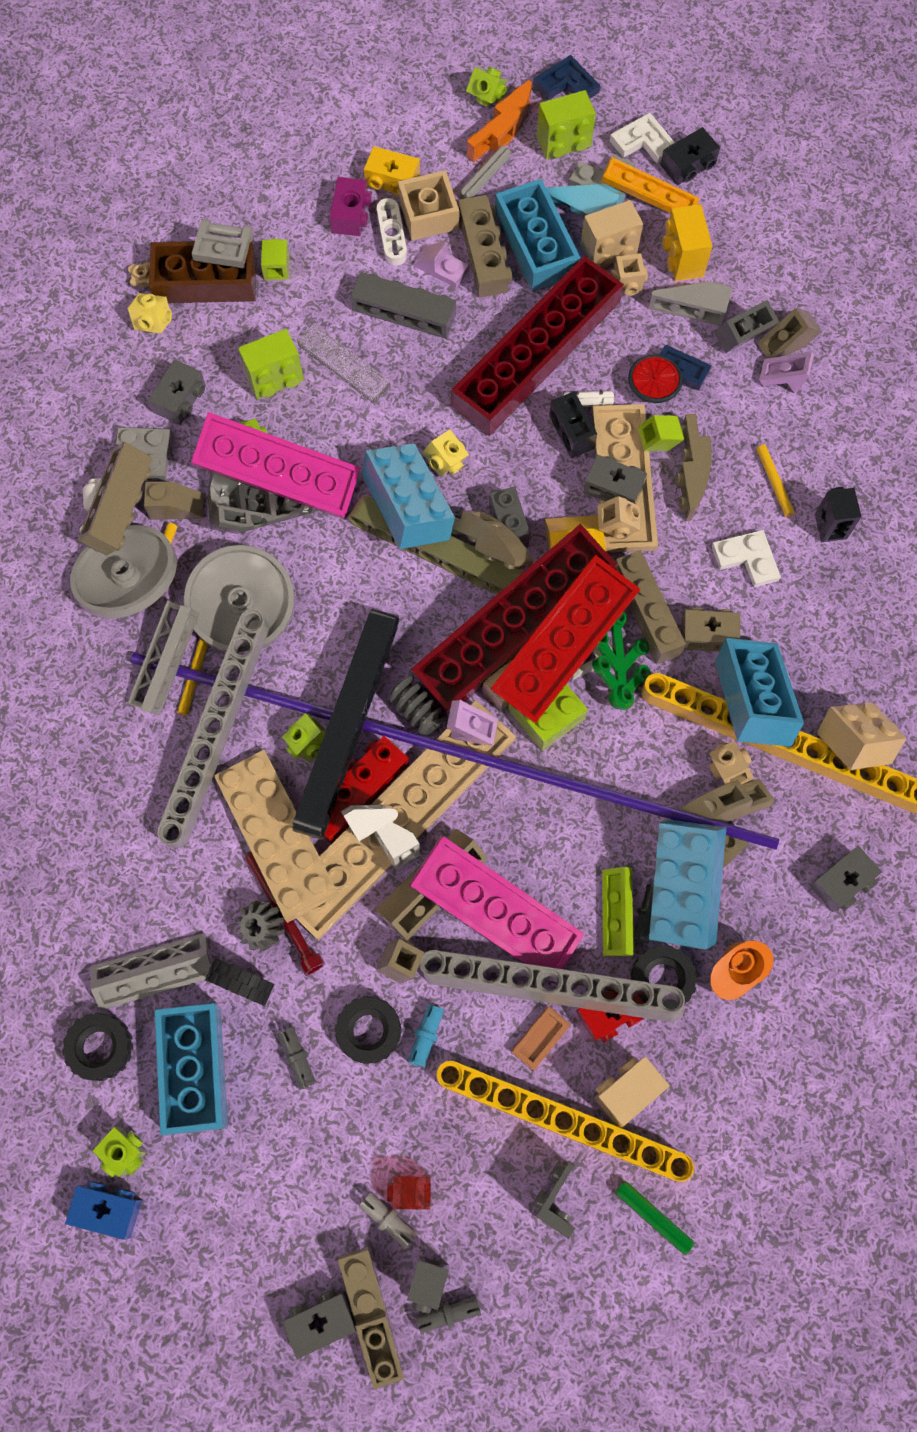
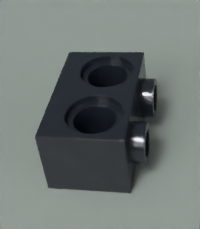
[549,391,597,458]

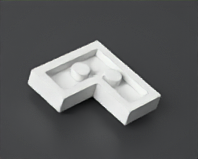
[610,113,675,164]
[711,530,781,587]

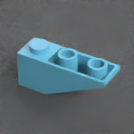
[547,183,626,215]

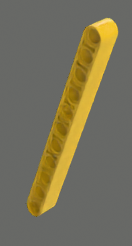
[641,673,917,813]

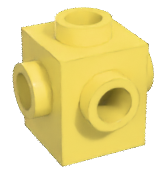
[128,293,172,334]
[422,430,469,477]

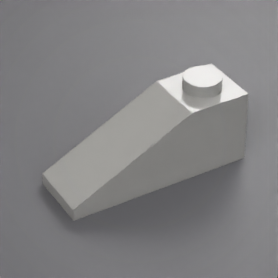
[648,281,733,326]

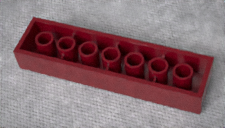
[451,255,624,436]
[411,523,617,714]

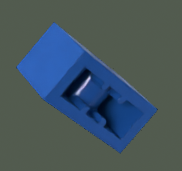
[65,1180,142,1240]

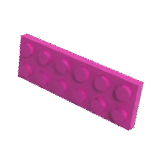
[191,412,361,519]
[408,836,584,983]

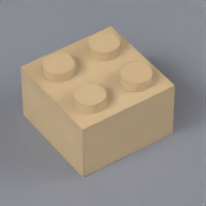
[398,170,459,241]
[580,200,643,269]
[817,702,907,770]
[593,1056,670,1127]

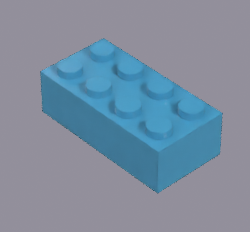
[495,178,581,292]
[362,443,455,549]
[715,638,804,747]
[649,820,727,950]
[155,1003,228,1136]

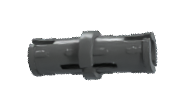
[277,1026,317,1090]
[416,1294,482,1335]

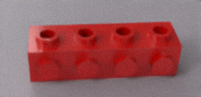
[324,736,409,844]

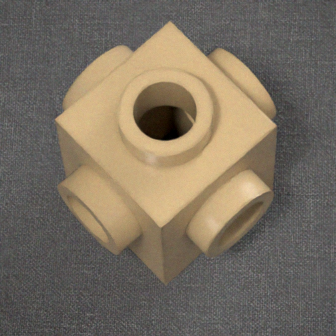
[610,253,648,296]
[597,496,641,539]
[709,740,754,785]

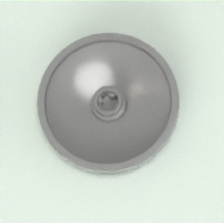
[70,525,177,618]
[184,545,295,654]

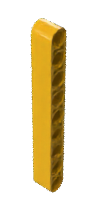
[437,1061,694,1182]

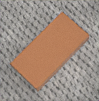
[511,1006,571,1072]

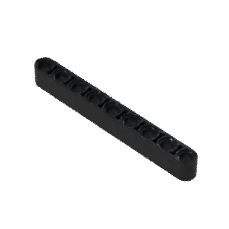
[293,608,399,839]

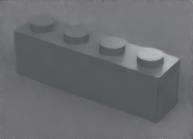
[350,272,456,339]

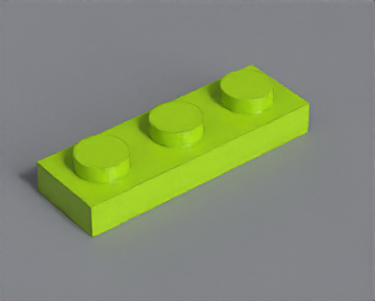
[602,867,633,957]

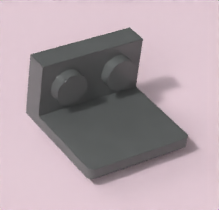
[532,1161,575,1239]

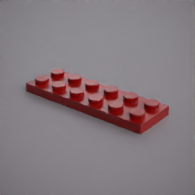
[490,555,641,724]

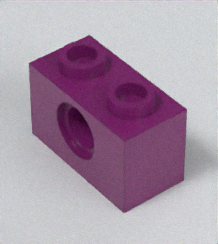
[330,177,372,237]

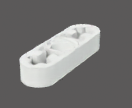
[377,198,407,266]

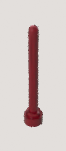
[245,852,325,976]

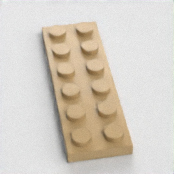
[592,404,658,553]
[214,750,339,923]

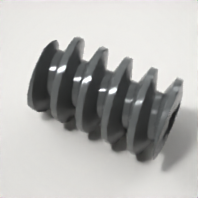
[389,675,448,737]

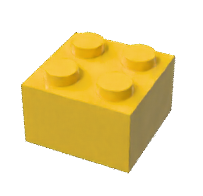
[662,204,713,281]

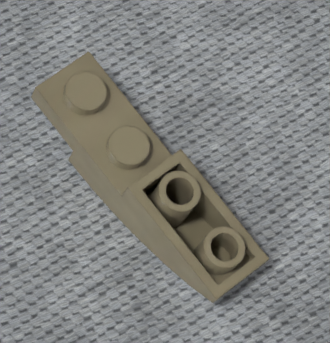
[676,413,712,521]
[451,510,533,570]
[661,779,774,823]
[338,1247,404,1390]

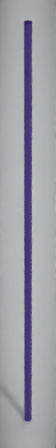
[131,653,779,850]

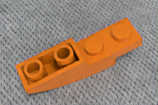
[467,80,532,163]

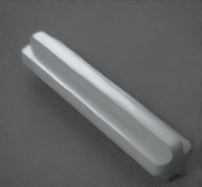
[459,145,511,199]

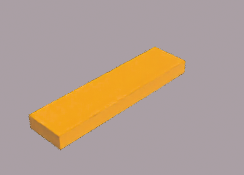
[601,157,700,213]

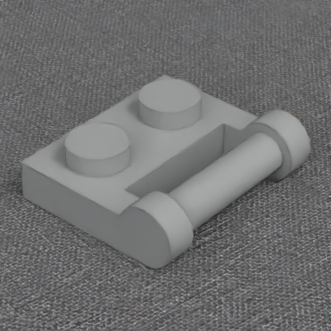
[192,219,253,268]

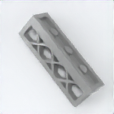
[128,600,199,715]
[91,933,212,1011]

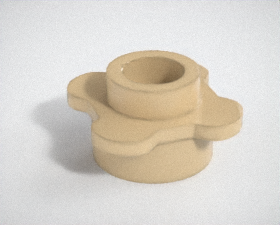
[128,262,150,288]

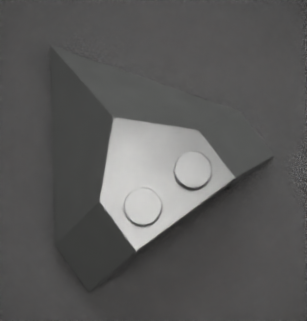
[207,472,319,534]

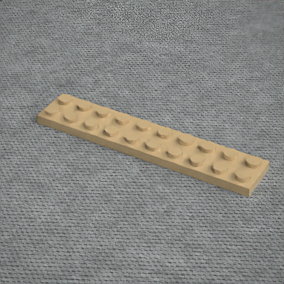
[296,700,516,941]

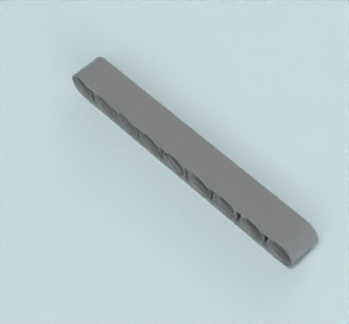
[157,609,269,848]
[420,950,685,1022]

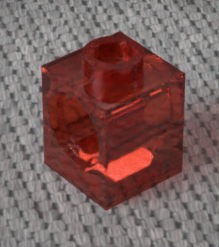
[387,1176,431,1210]

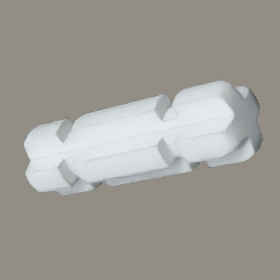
[564,391,614,407]

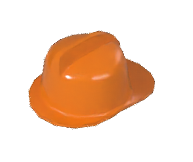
[710,940,774,1000]

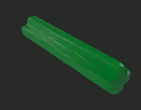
[615,1181,694,1255]

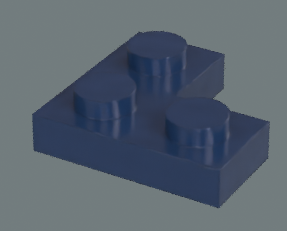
[533,55,601,100]
[660,344,712,391]

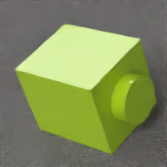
[261,238,290,280]
[638,415,684,451]

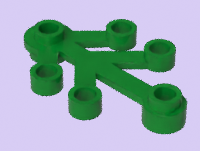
[592,612,651,710]

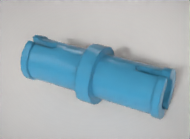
[407,1004,445,1068]

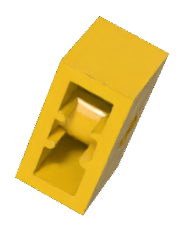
[364,146,420,196]

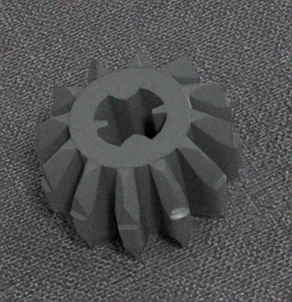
[234,901,285,951]

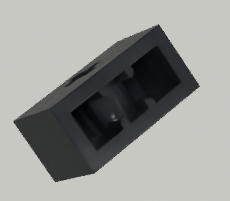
[660,127,720,185]
[815,487,862,543]

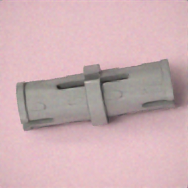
[359,1191,418,1249]

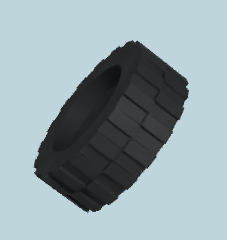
[630,945,697,1009]
[205,958,275,1006]
[335,996,401,1064]
[62,1013,133,1081]

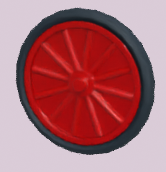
[628,354,683,403]

